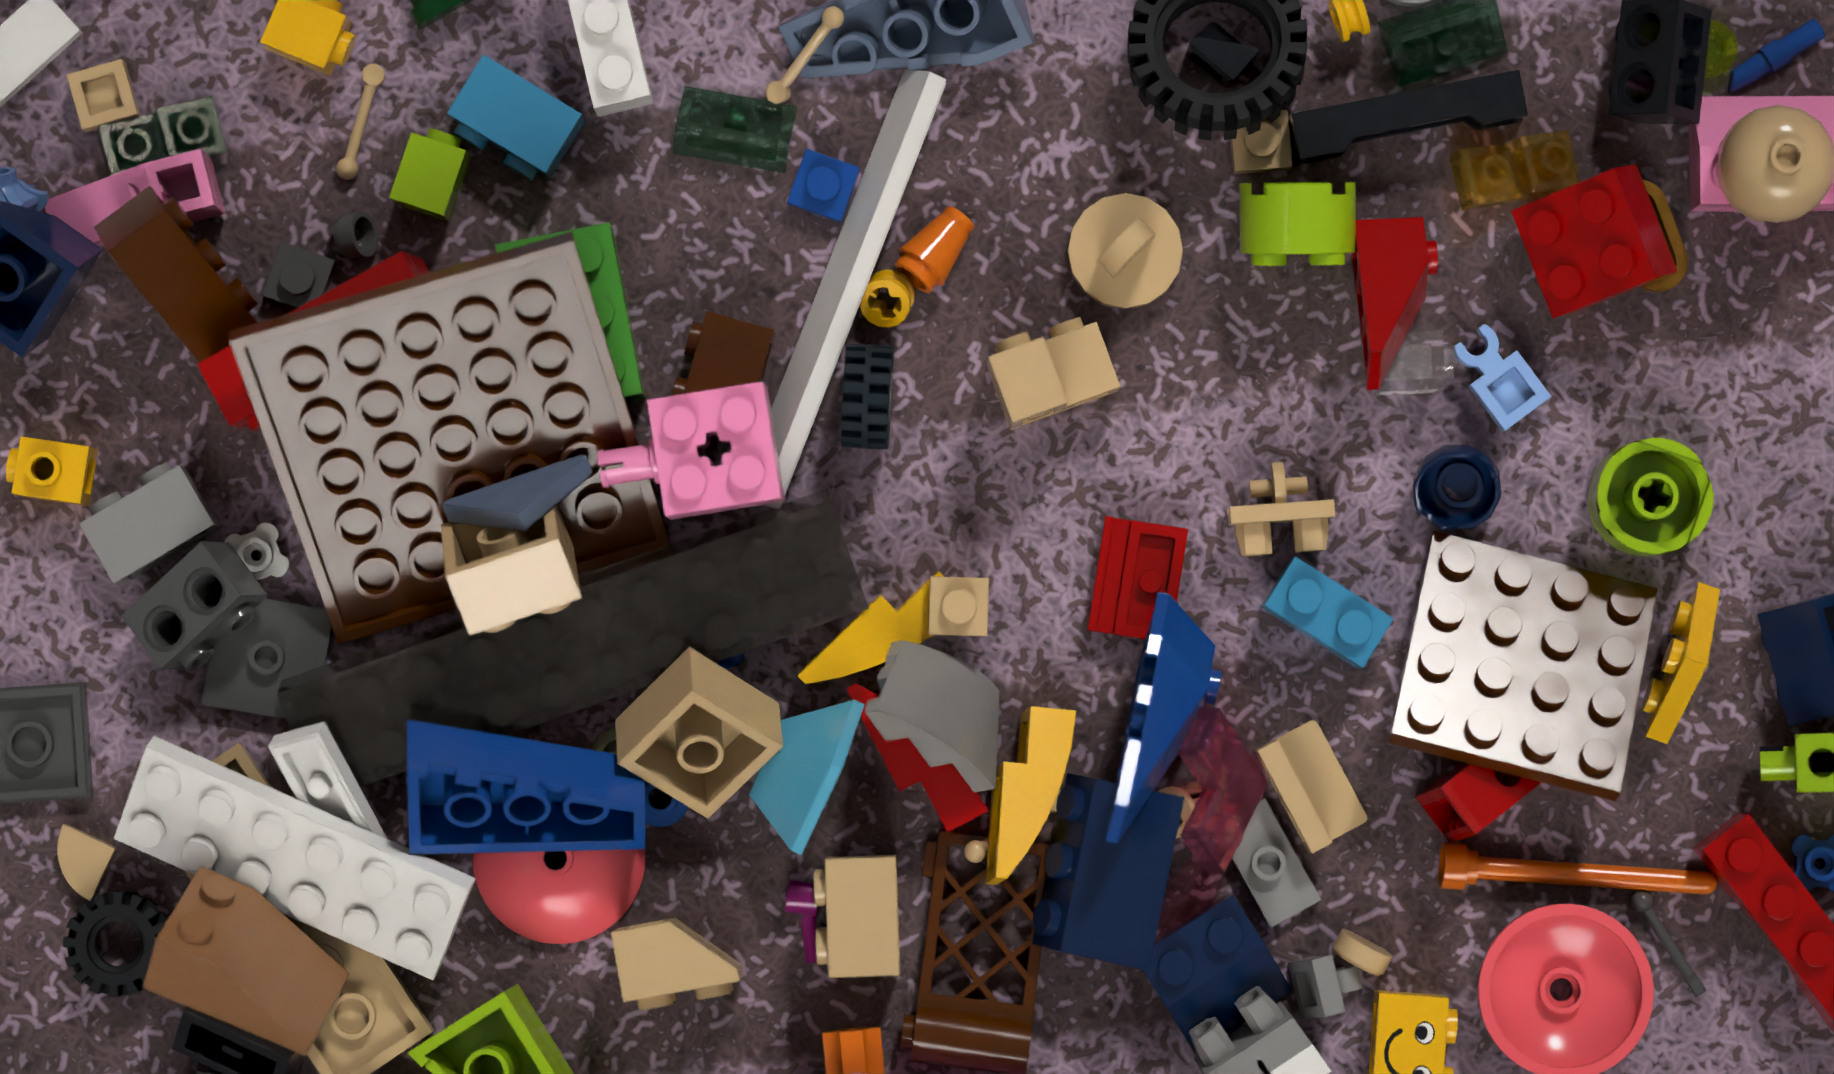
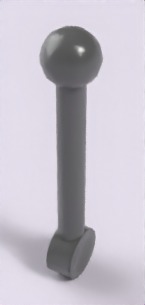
[1630,890,1706,997]

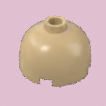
[1717,105,1834,223]

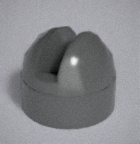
[328,211,378,259]

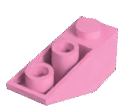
[45,149,225,247]

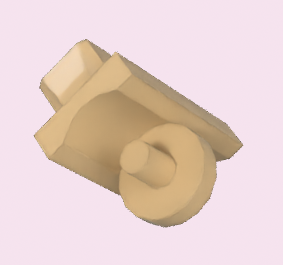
[1226,461,1335,557]

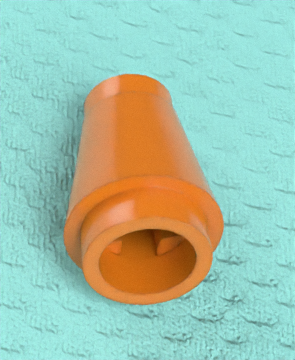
[894,206,975,293]

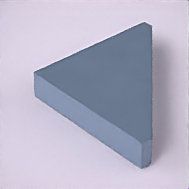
[442,455,593,531]

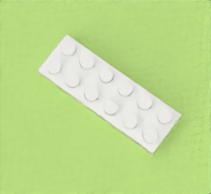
[114,736,476,980]

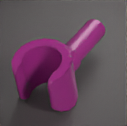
[785,880,818,963]

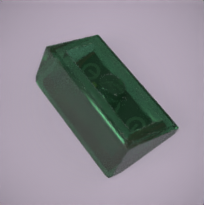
[1378,0,1508,87]
[673,86,797,173]

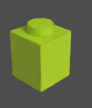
[389,128,471,222]

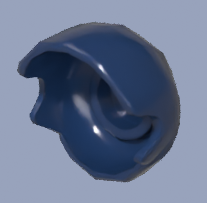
[1413,445,1502,530]

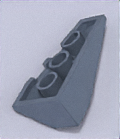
[779,0,1034,78]

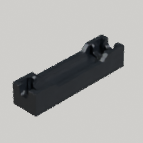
[1288,70,1528,166]

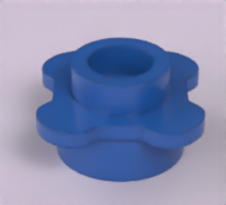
[1790,835,1834,892]

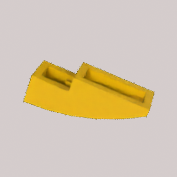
[797,571,944,684]
[985,706,1076,885]

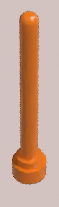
[1438,842,1717,894]

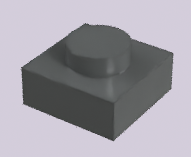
[261,241,337,309]

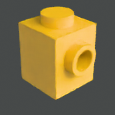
[260,0,356,76]
[6,436,98,506]

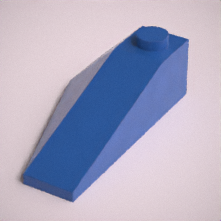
[1106,592,1222,844]

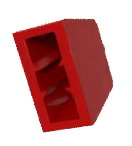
[1415,762,1542,843]

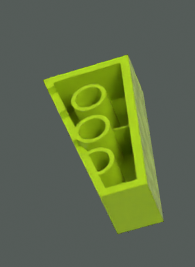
[407,984,574,1074]

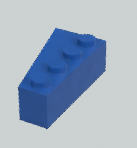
[407,720,646,854]

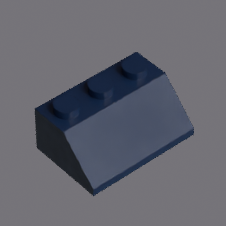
[1032,773,1184,971]

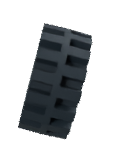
[841,344,894,449]

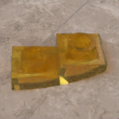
[1449,130,1581,211]

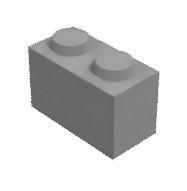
[79,462,222,585]

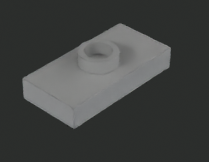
[1215,798,1321,928]

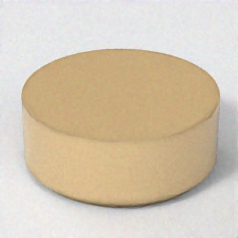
[1332,929,1393,976]

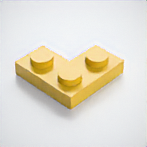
[1641,582,1720,744]

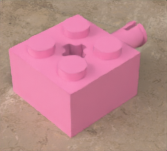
[597,381,785,520]

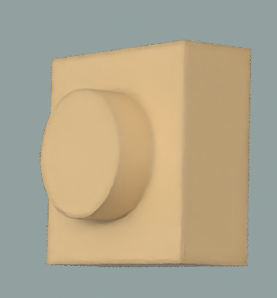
[66,59,141,132]
[1231,110,1292,174]
[928,576,989,636]

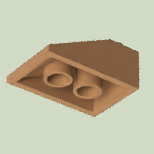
[142,866,349,1056]

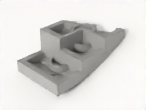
[865,640,1000,792]

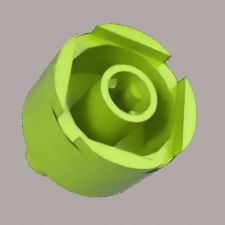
[1239,182,1356,266]
[1587,438,1714,557]

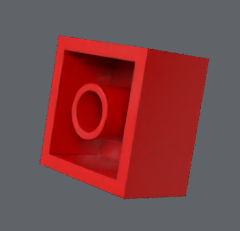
[1511,164,1678,319]

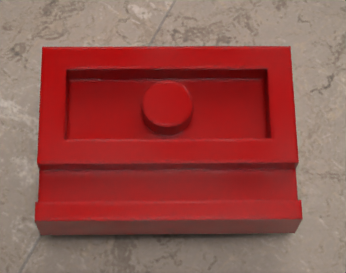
[1087,516,1188,640]

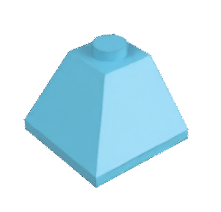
[749,700,865,855]

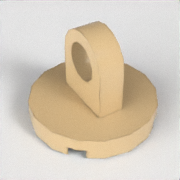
[1068,193,1183,309]

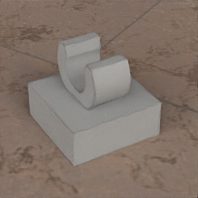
[1288,955,1363,1019]

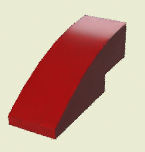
[846,683,989,832]

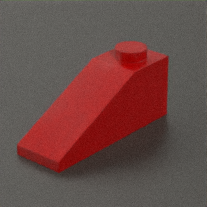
[1351,217,1438,390]

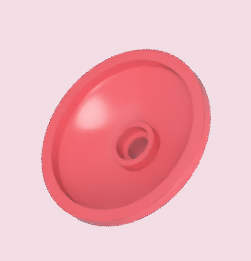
[472,849,646,944]
[1477,904,1654,1074]

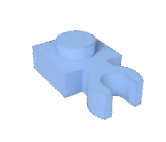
[1452,324,1552,432]

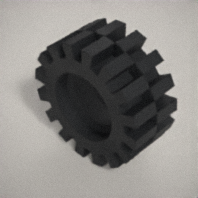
[63,891,168,997]

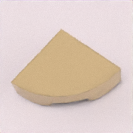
[57,824,118,901]

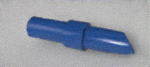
[1728,18,1825,92]

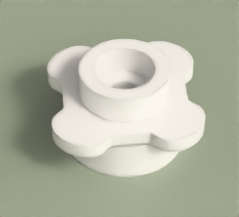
[225,523,290,581]

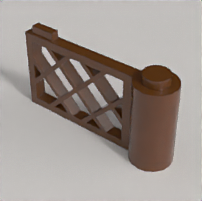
[900,831,1051,1074]

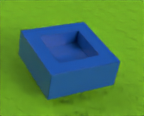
[787,148,861,223]

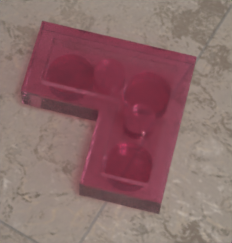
[1178,707,1268,873]

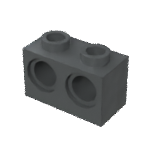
[121,541,268,671]

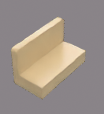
[1254,720,1367,854]

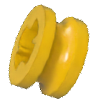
[1327,0,1371,43]
[859,269,915,328]

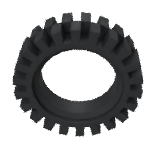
[1128,0,1308,140]

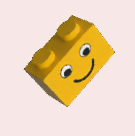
[1368,990,1458,1074]

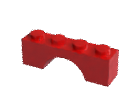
[1692,813,1834,1032]

